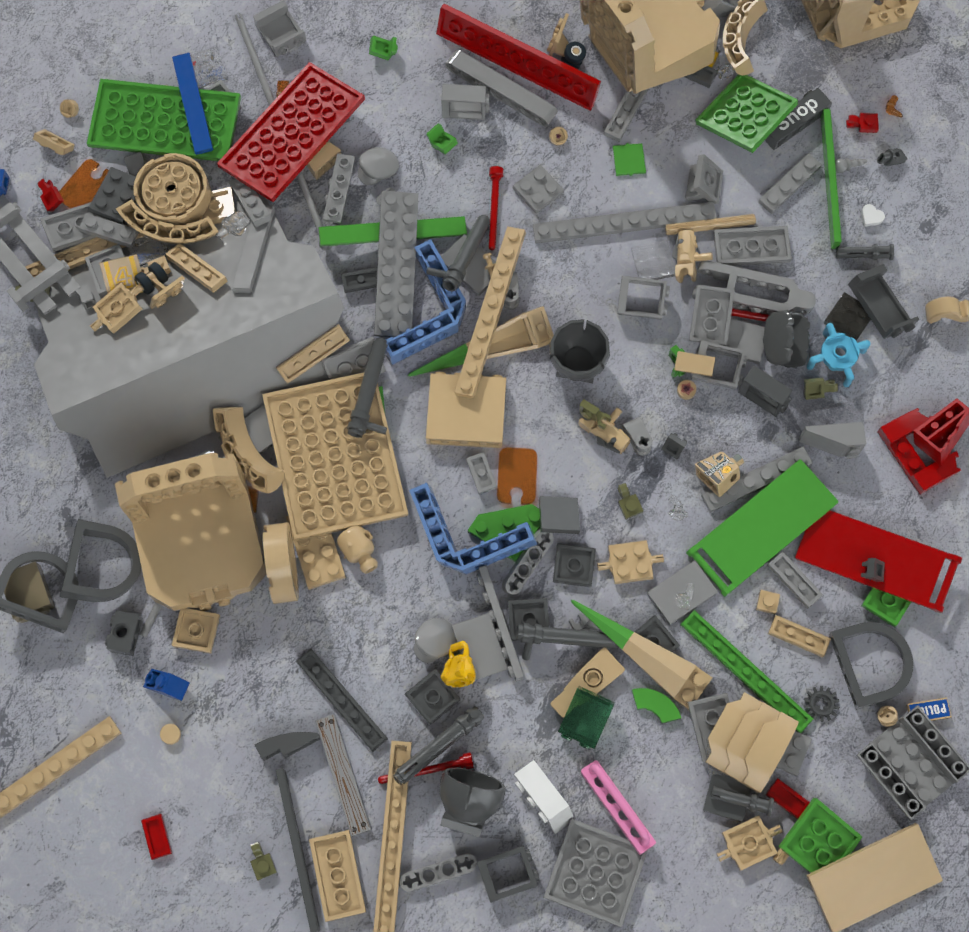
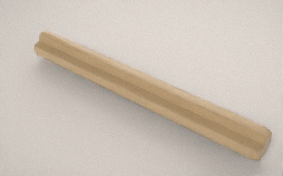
[665,214,756,235]

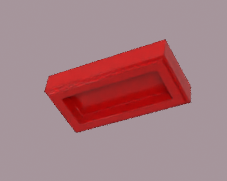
[765,778,810,820]
[141,814,172,860]

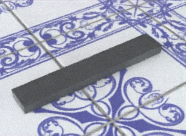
[296,649,388,752]

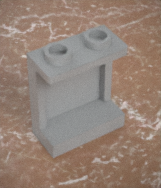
[253,0,307,57]

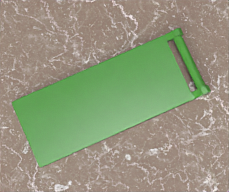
[686,459,838,597]

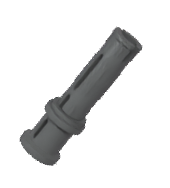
[836,244,894,260]
[710,785,774,816]

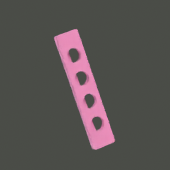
[581,760,656,855]

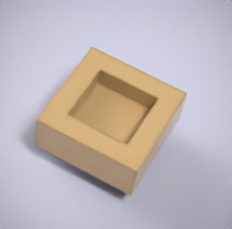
[756,590,780,614]

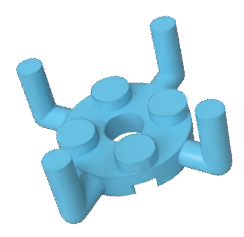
[806,323,871,387]

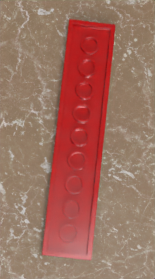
[436,3,601,111]

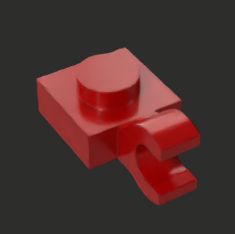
[846,113,879,133]
[38,179,64,212]

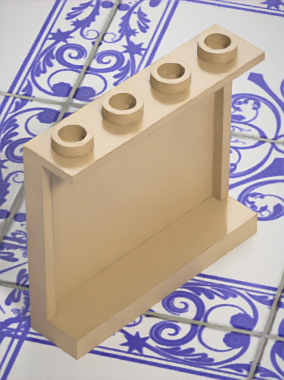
[426,372,506,448]

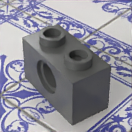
[105,610,143,656]

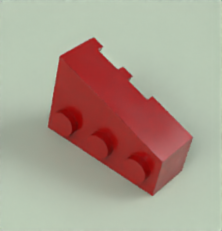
[913,398,969,466]

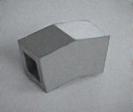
[76,285,96,310]

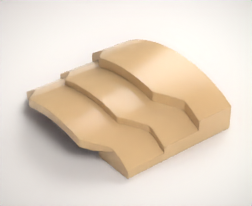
[706,692,799,793]

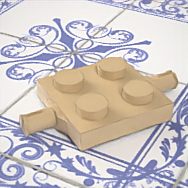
[90,282,144,334]
[597,540,664,584]
[717,815,783,871]

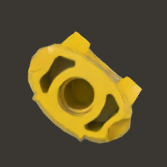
[440,641,476,688]

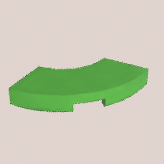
[631,688,682,724]

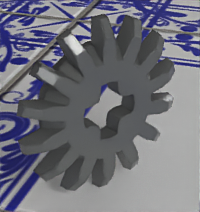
[804,686,840,722]

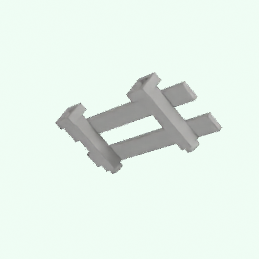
[0,195,80,315]

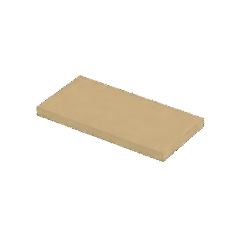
[806,823,943,932]

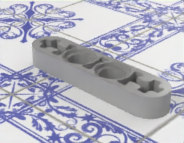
[502,530,554,595]
[400,854,477,892]

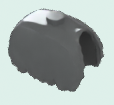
[763,310,810,368]

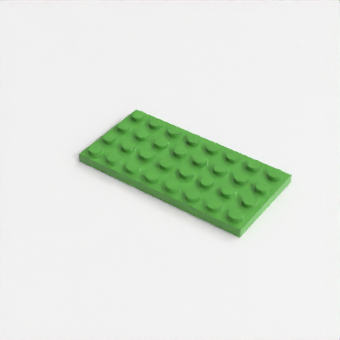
[87,79,241,161]

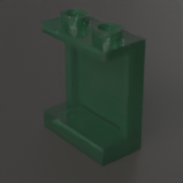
[558,686,615,750]

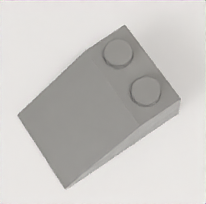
[799,422,866,459]

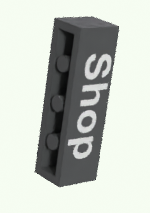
[765,88,832,150]

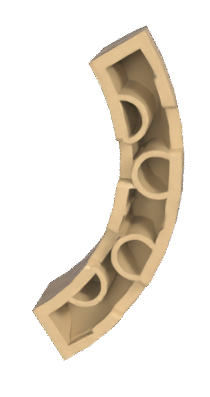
[723,0,768,76]
[116,199,219,244]
[213,407,284,494]

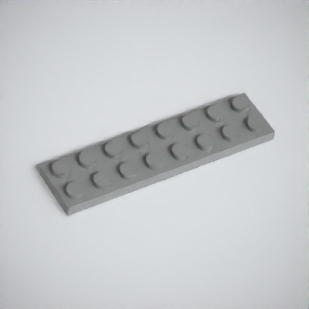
[374,190,419,338]

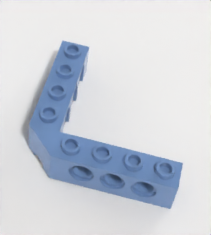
[386,239,466,365]
[409,483,538,575]

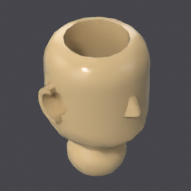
[337,526,378,574]

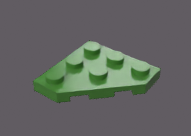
[468,504,540,562]

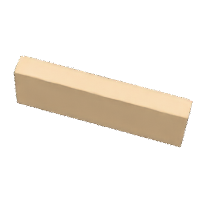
[768,615,831,658]

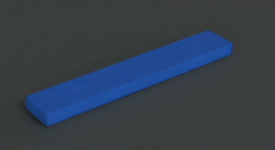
[172,52,213,155]

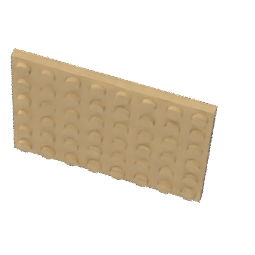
[262,372,408,541]

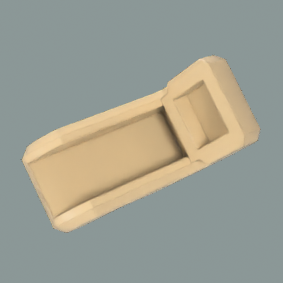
[925,296,969,324]

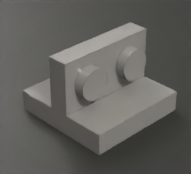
[685,154,723,204]

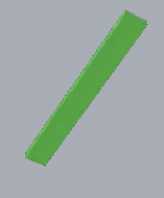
[820,109,842,249]
[318,216,467,247]
[681,610,813,733]

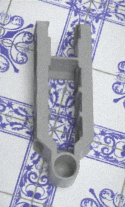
[692,261,816,315]

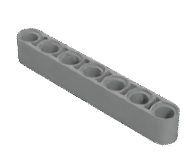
[445,50,558,127]

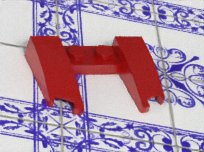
[877,408,961,495]

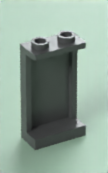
[848,264,920,339]

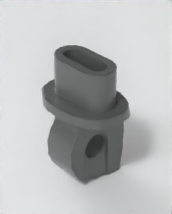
[877,148,907,166]

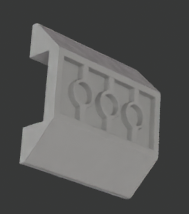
[856,705,969,821]

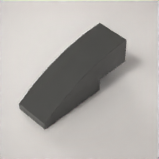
[254,732,321,761]

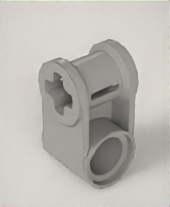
[504,272,519,310]
[622,417,653,456]

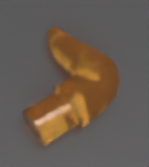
[885,95,903,118]

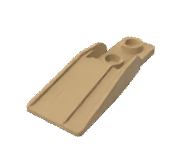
[551,647,625,718]

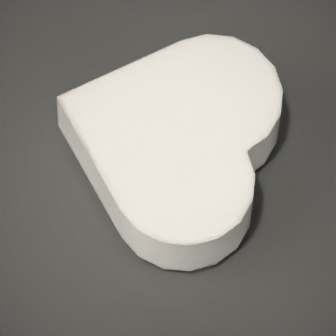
[861,204,885,227]

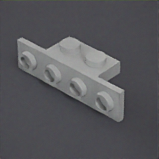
[323,154,355,224]

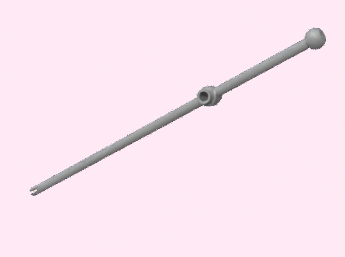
[235,13,332,251]

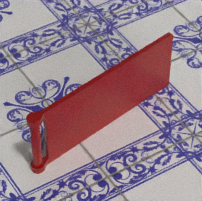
[795,510,963,613]

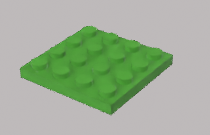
[695,74,798,153]

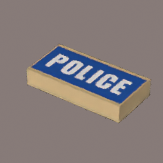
[906,697,951,721]

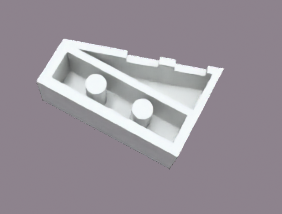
[514,760,575,834]

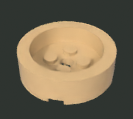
[134,153,211,225]
[263,522,299,604]

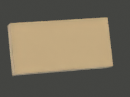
[674,351,715,377]

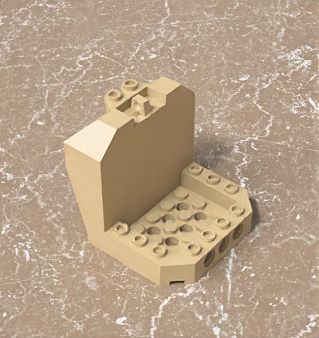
[580,0,720,94]
[801,0,920,48]
[115,453,267,611]

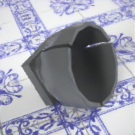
[549,319,610,384]
[439,768,506,837]

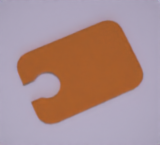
[59,159,109,209]
[497,448,537,505]

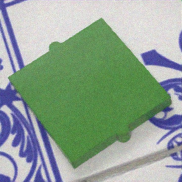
[613,143,646,176]

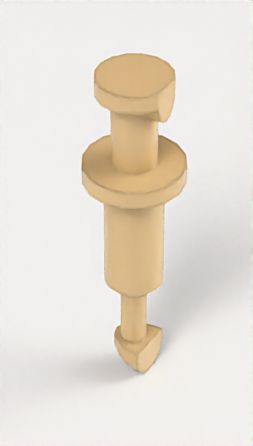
[483,253,495,278]

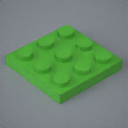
[778,798,862,873]

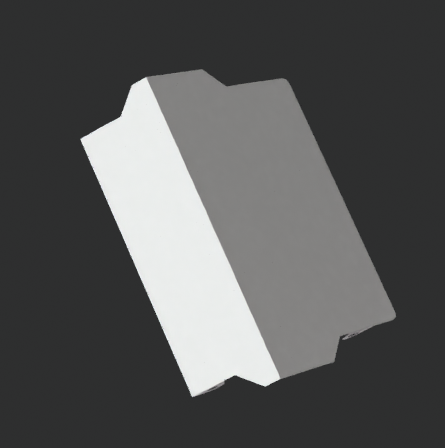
[34,193,344,478]

